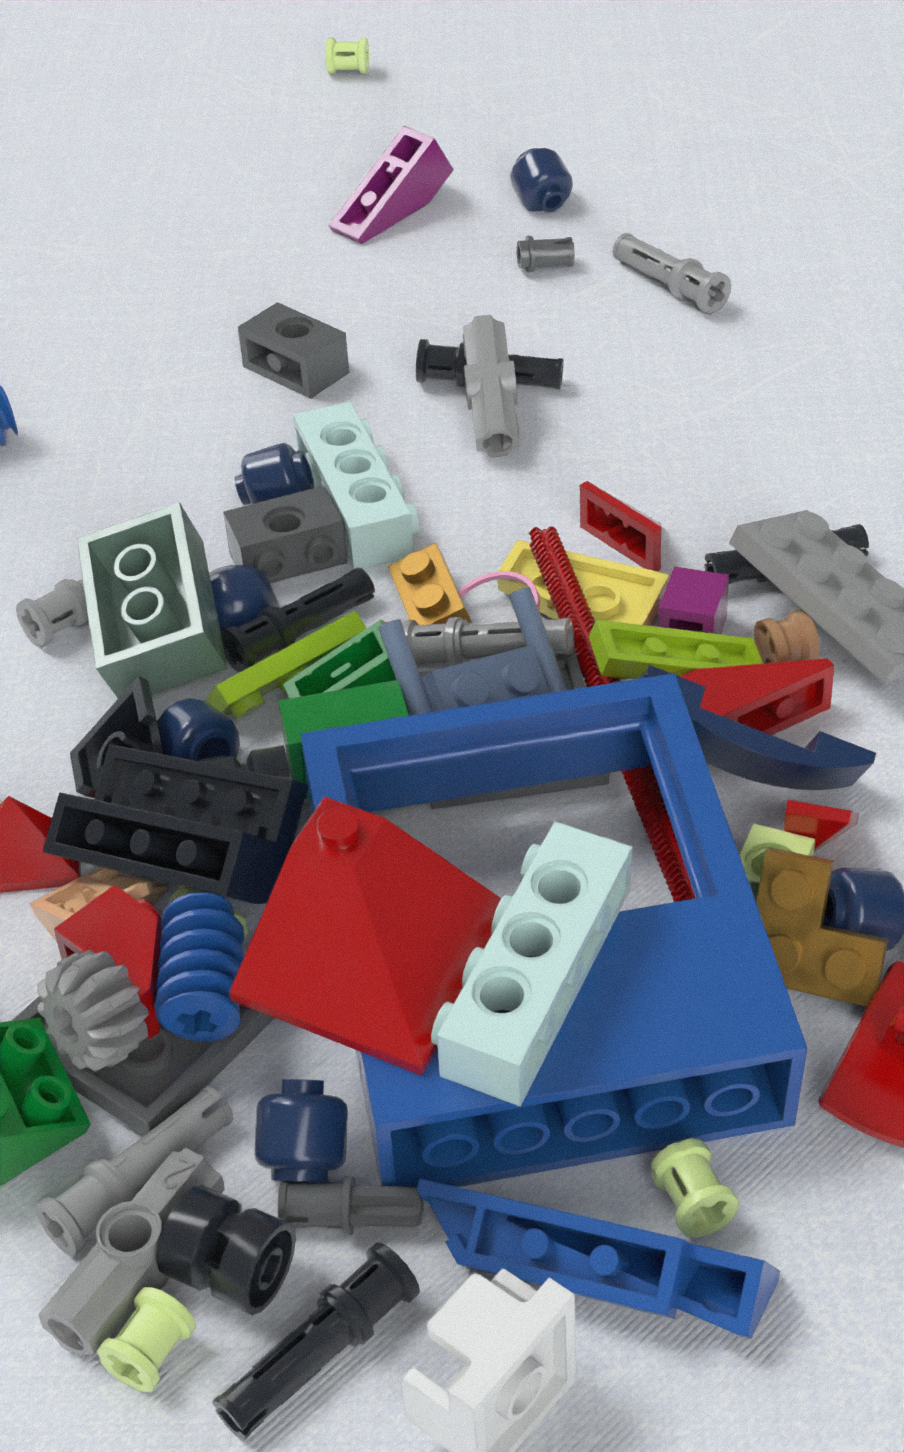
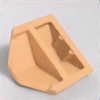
[29,867,168,942]

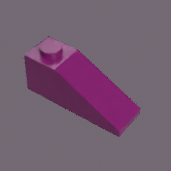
[328,126,454,244]

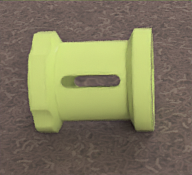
[326,38,370,74]
[650,1138,739,1238]
[97,1287,196,1392]

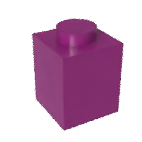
[658,566,729,634]

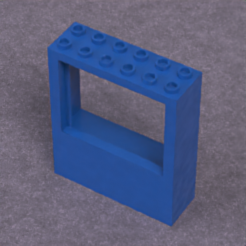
[301,673,807,1187]

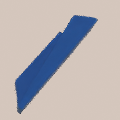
[417,1178,780,1339]

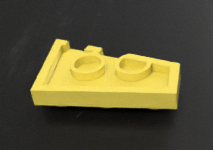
[497,540,670,626]

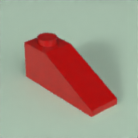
[680,658,834,765]

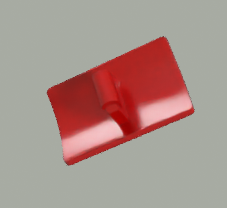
[818,961,904,1148]

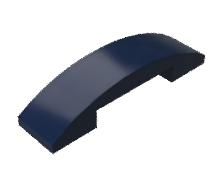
[640,665,876,790]

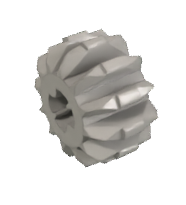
[37,950,149,1072]

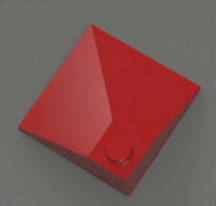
[229,796,502,1076]

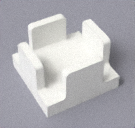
[401,1269,576,1452]

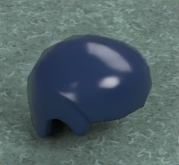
[209,564,280,631]

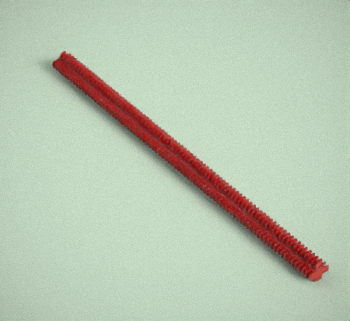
[528,526,696,902]

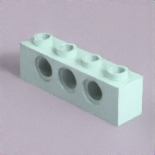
[293,401,420,569]
[431,821,632,1107]

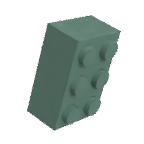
[76,502,227,698]

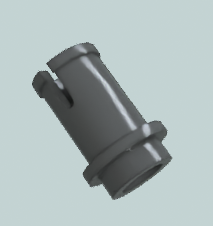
[516,236,575,272]

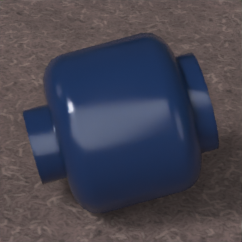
[510,148,573,212]
[235,443,314,505]
[157,698,240,762]
[823,868,904,951]
[254,1079,348,1182]

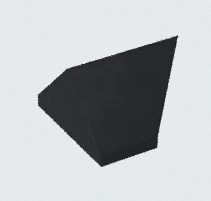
[70,676,164,798]

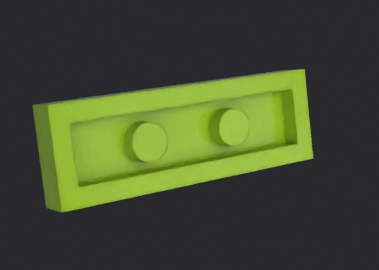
[205,610,367,720]
[589,619,763,679]

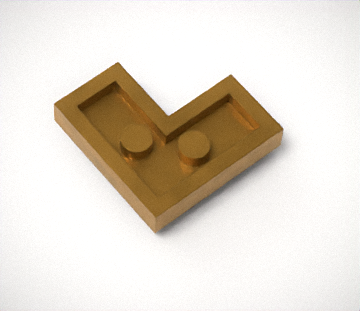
[756,847,888,1007]

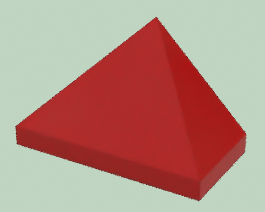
[579,481,662,572]
[0,796,81,893]
[784,800,859,852]

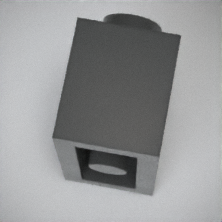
[238,302,350,399]
[223,486,348,583]

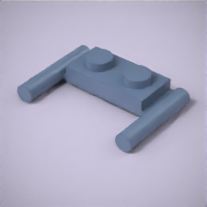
[378,587,567,716]

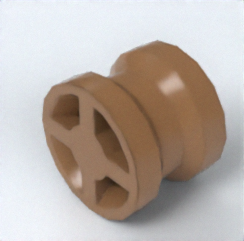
[754,609,820,663]

